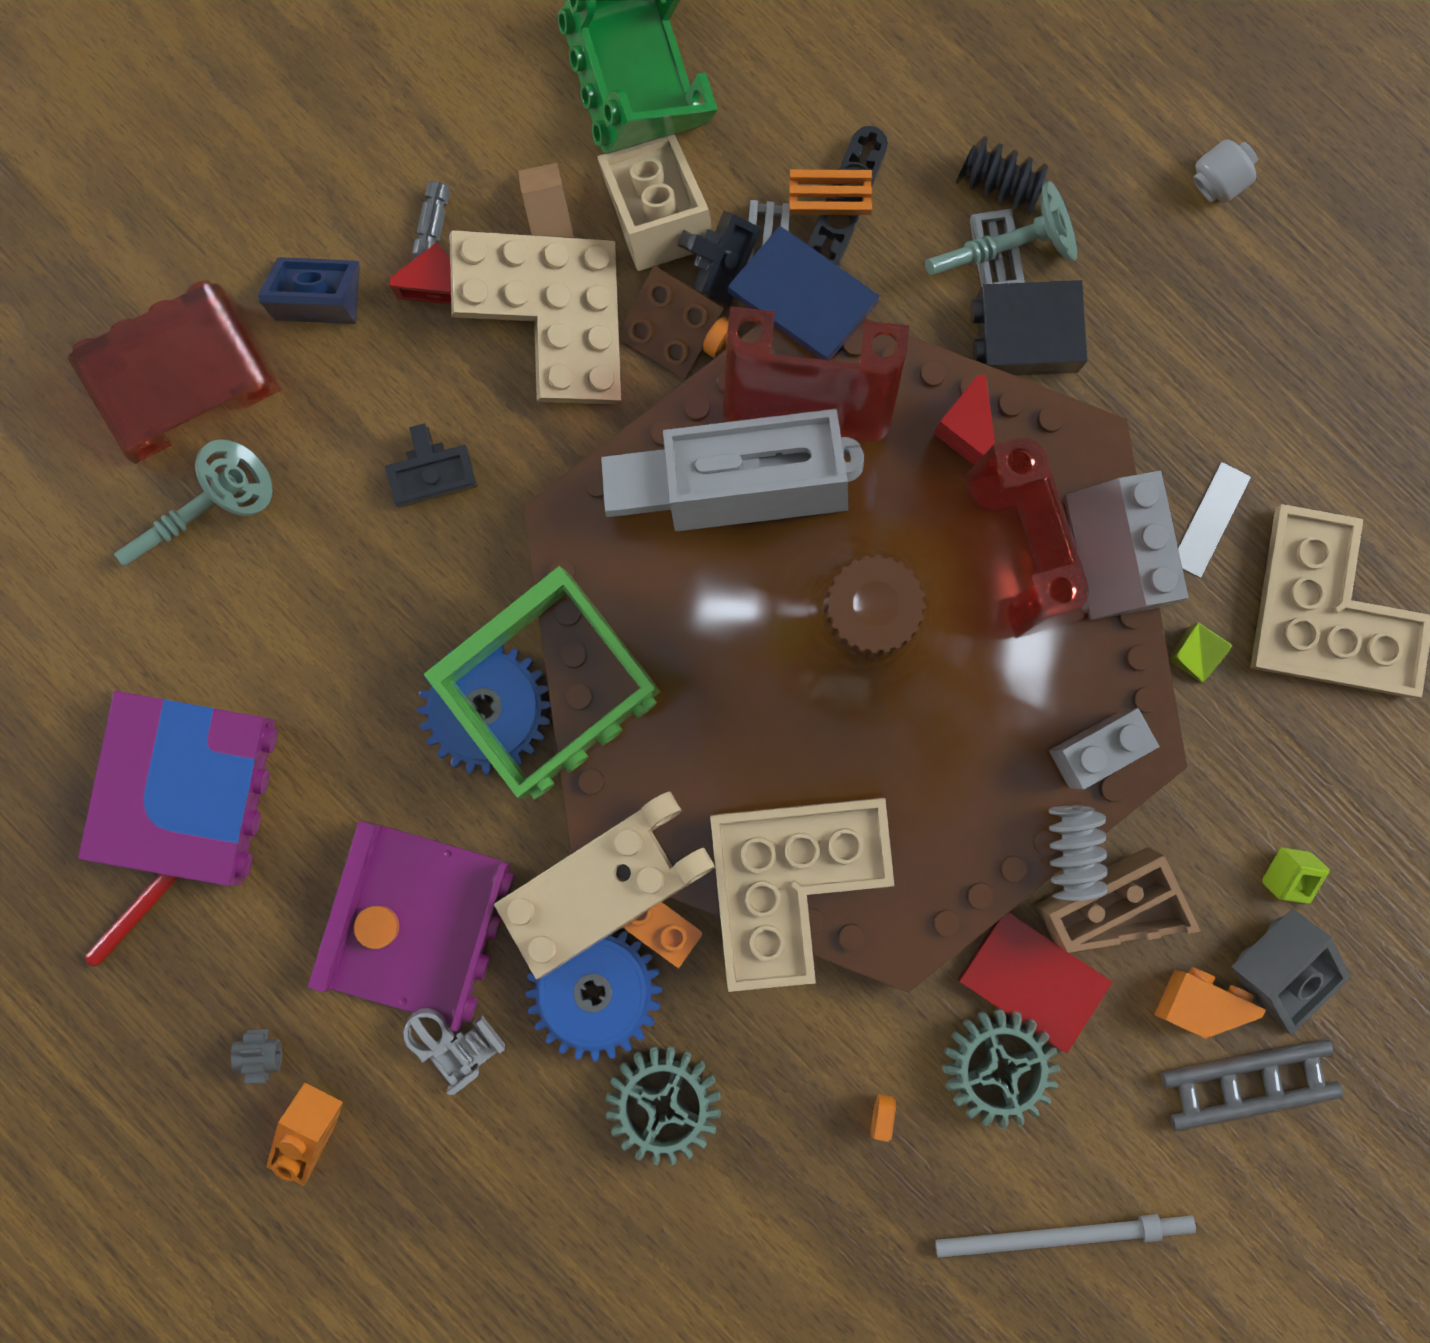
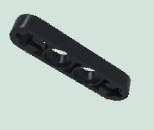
[808,126,888,267]

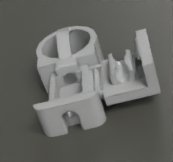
[403,1008,505,1095]

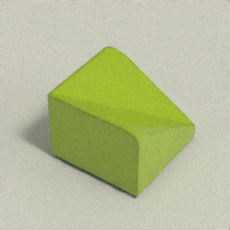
[1169,622,1232,683]
[1262,847,1330,904]

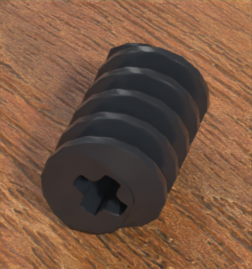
[956,136,1048,217]

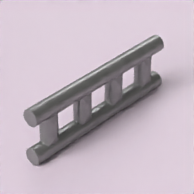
[1161,1038,1343,1132]

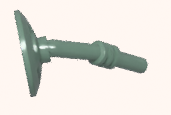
[925,181,1077,275]
[114,439,273,567]

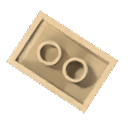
[597,134,713,271]

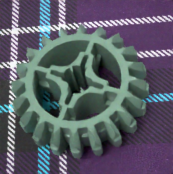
[942,1009,1060,1129]
[605,1046,721,1166]

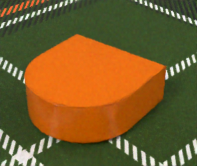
[869,1093,896,1142]

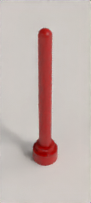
[85,874,179,966]

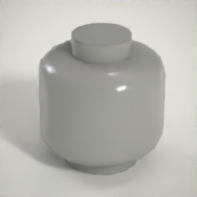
[1193,139,1258,203]

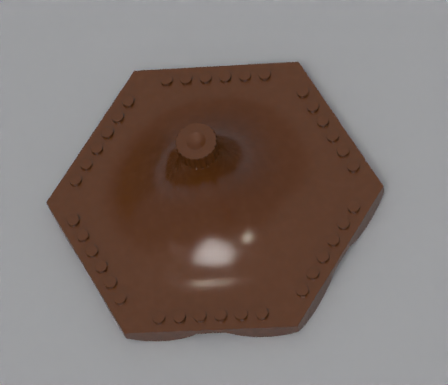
[523,318,1187,993]

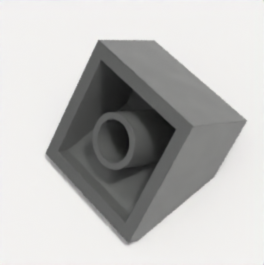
[1232,908,1351,1036]

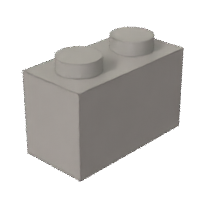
[1048,708,1160,790]

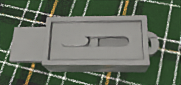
[601,409,864,532]

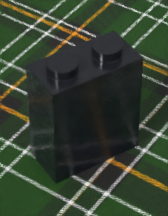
[970,280,1088,375]

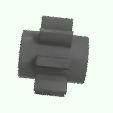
[231,1029,282,1085]

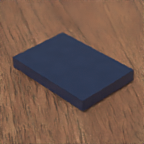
[728,226,879,364]

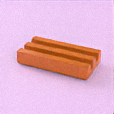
[789,169,872,215]

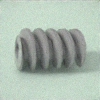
[1049,806,1108,901]

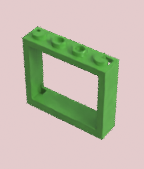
[424,566,661,799]

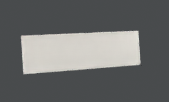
[1178,462,1251,577]

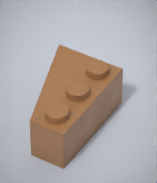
[1035,847,1201,953]

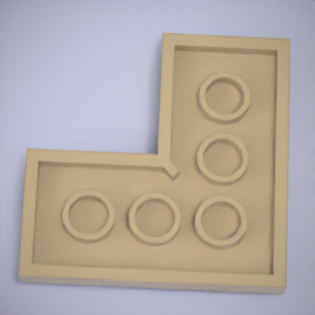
[449,230,621,405]
[1250,504,1430,699]
[710,798,895,992]

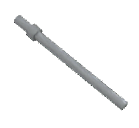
[935,1214,1196,1258]

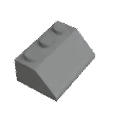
[1064,471,1189,620]

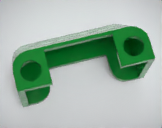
[558,0,718,154]

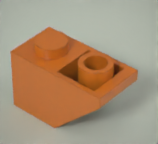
[1155,966,1266,1039]
[266,1083,343,1186]

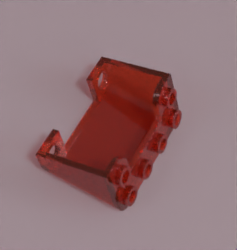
[67,281,282,464]
[723,307,909,442]
[964,438,1089,639]

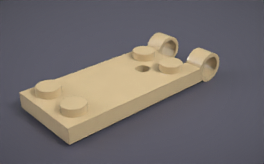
[494,791,715,980]

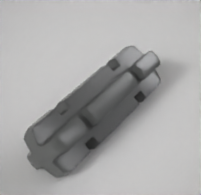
[412,181,450,258]

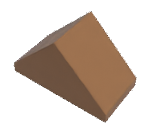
[518,163,574,238]

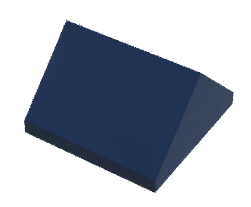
[258,257,360,324]

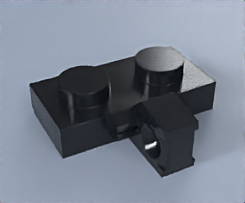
[677,211,761,306]
[385,423,478,508]

